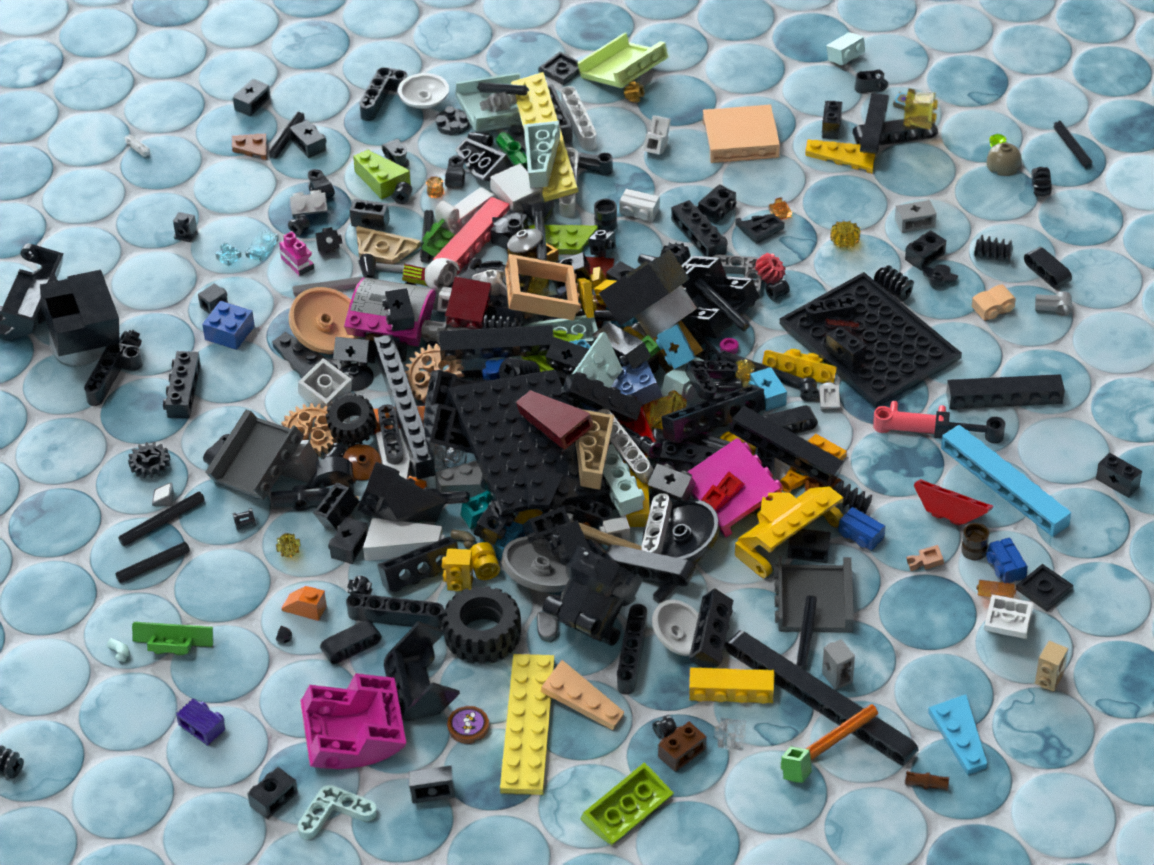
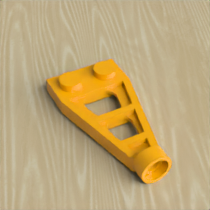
[779,434,847,493]

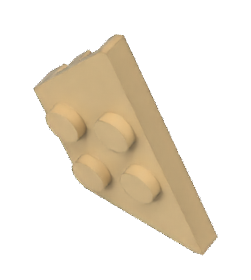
[356,226,421,264]

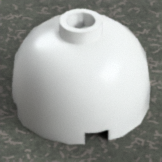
[425,258,460,294]

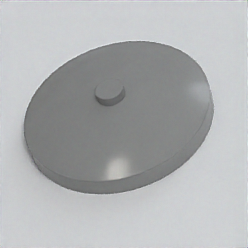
[502,537,569,592]

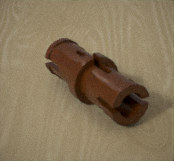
[905,771,949,791]

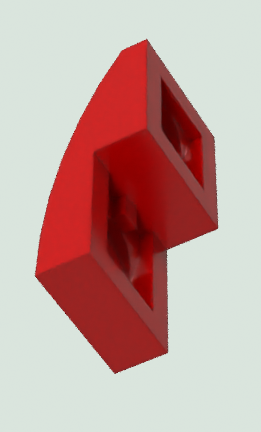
[701,471,745,511]

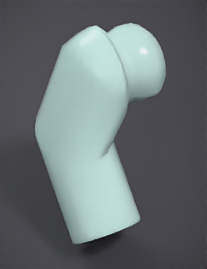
[107,638,130,662]

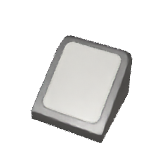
[152,483,174,506]

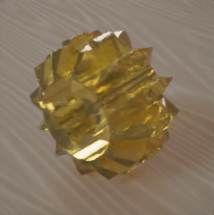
[830,220,861,249]

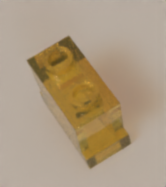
[903,88,938,130]
[649,390,687,430]

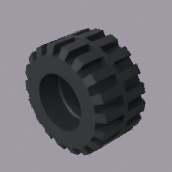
[326,393,377,446]

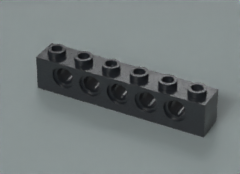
[661,384,765,443]

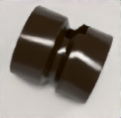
[961,523,990,561]

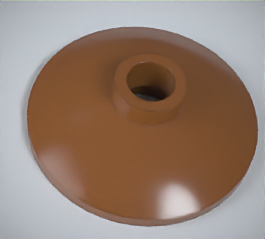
[343,444,381,480]

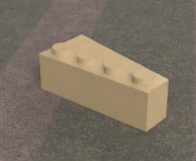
[576,409,614,489]

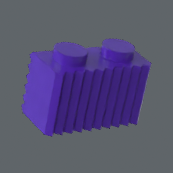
[176,698,226,745]

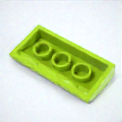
[580,762,674,845]

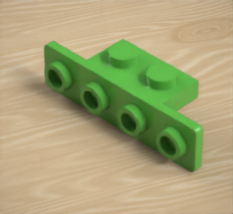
[132,621,214,655]

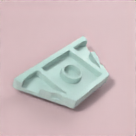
[562,332,623,388]

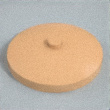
[289,287,358,354]

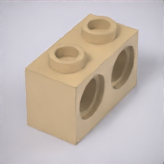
[1035,640,1068,692]

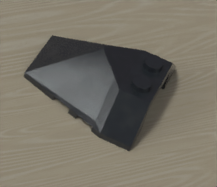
[357,462,446,522]

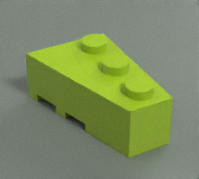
[353,149,411,200]

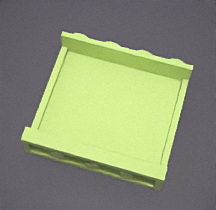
[577,33,669,88]

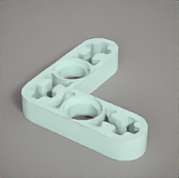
[298,785,377,840]

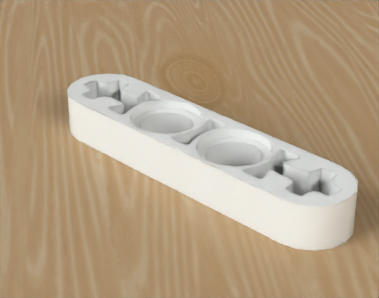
[642,493,672,554]

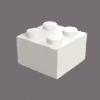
[298,358,352,409]

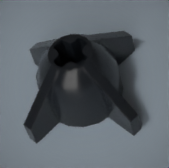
[522,200,554,225]

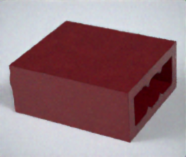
[445,277,492,330]

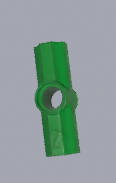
[495,132,528,170]

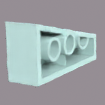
[524,121,560,188]

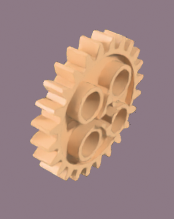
[405,344,464,403]
[281,403,338,457]

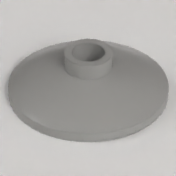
[507,229,542,253]

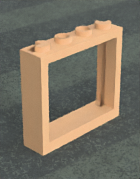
[505,254,581,321]

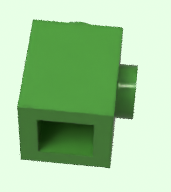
[780,746,812,783]

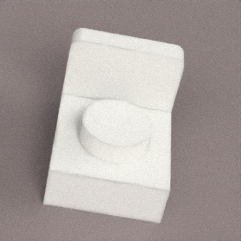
[818,383,840,409]

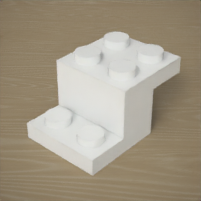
[984,594,1034,639]

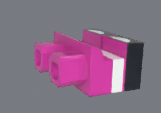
[279,232,314,276]

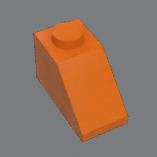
[281,586,327,621]

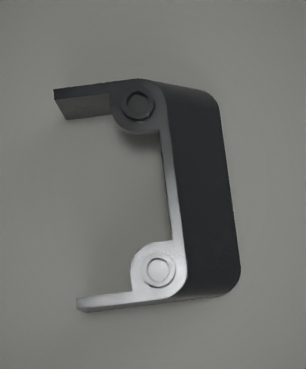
[384,622,460,721]

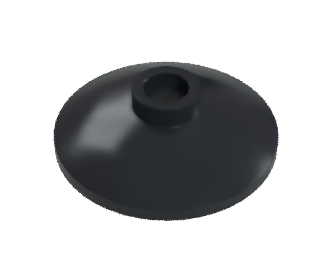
[339,363,373,391]

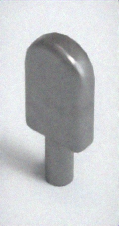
[537,599,558,641]

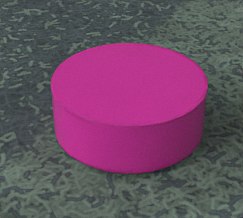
[720,338,739,354]

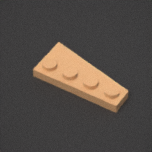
[541,660,624,730]

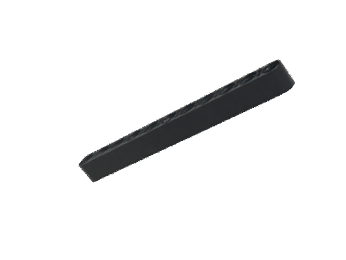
[725,630,919,766]

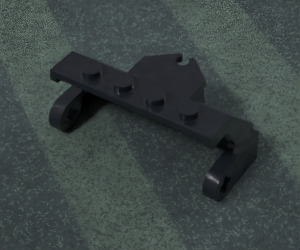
[0,243,64,341]

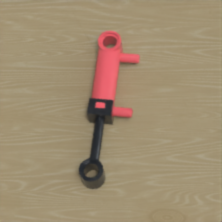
[873,401,1006,443]

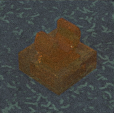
[768,197,792,219]

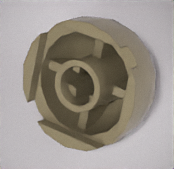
[986,143,1022,176]

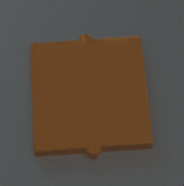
[976,580,1016,599]

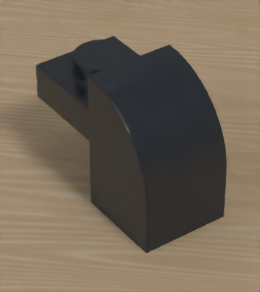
[316,457,356,492]

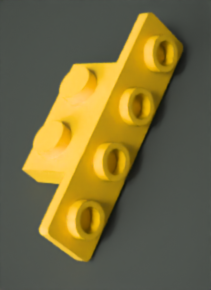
[762,349,837,383]

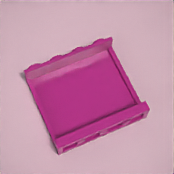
[688,438,783,538]

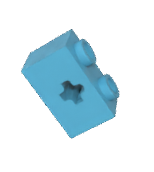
[656,324,695,369]
[748,367,787,411]

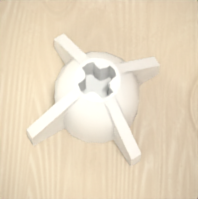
[472,270,508,297]

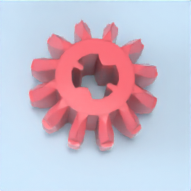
[755,253,786,284]

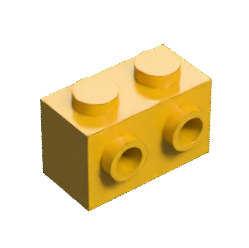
[442,549,473,591]

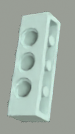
[603,444,645,516]

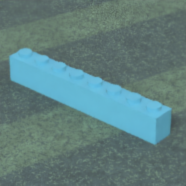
[941,425,1071,537]

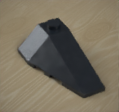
[455,138,514,181]

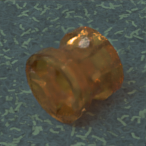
[426,176,444,198]

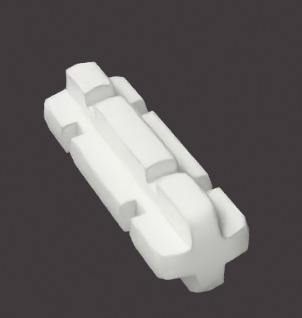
[124,134,151,157]

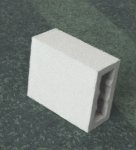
[490,164,543,212]

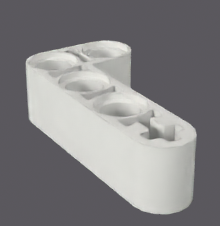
[435,187,497,235]

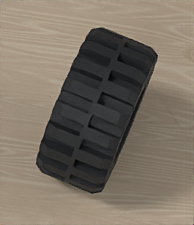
[442,586,521,664]

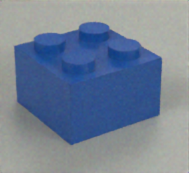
[202,301,255,350]

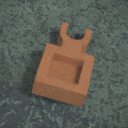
[906,545,944,571]

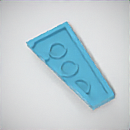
[928,694,987,775]

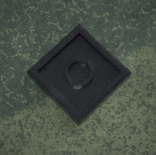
[538,51,580,86]
[1016,564,1074,611]

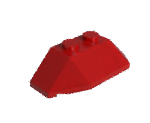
[914,479,993,525]

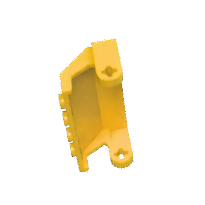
[735,487,843,578]

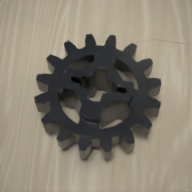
[128,442,171,478]

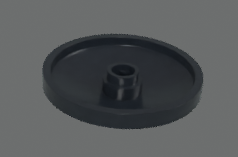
[642,499,720,562]

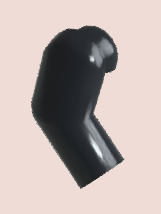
[465,257,482,271]

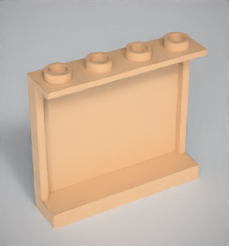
[703,104,780,163]

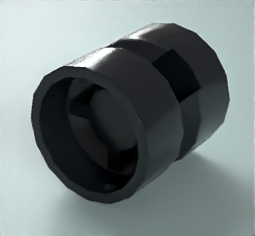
[594,198,617,231]

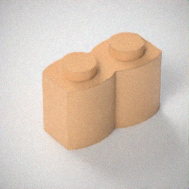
[972,284,1016,320]

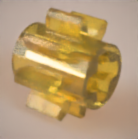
[735,359,756,382]
[276,533,301,557]

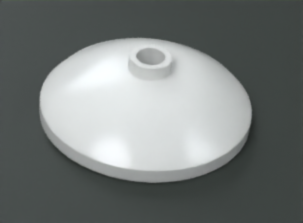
[398,73,449,109]
[652,600,699,656]

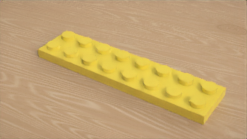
[500,654,555,795]

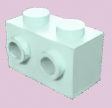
[827,33,866,65]

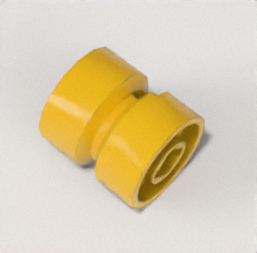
[470,542,500,580]

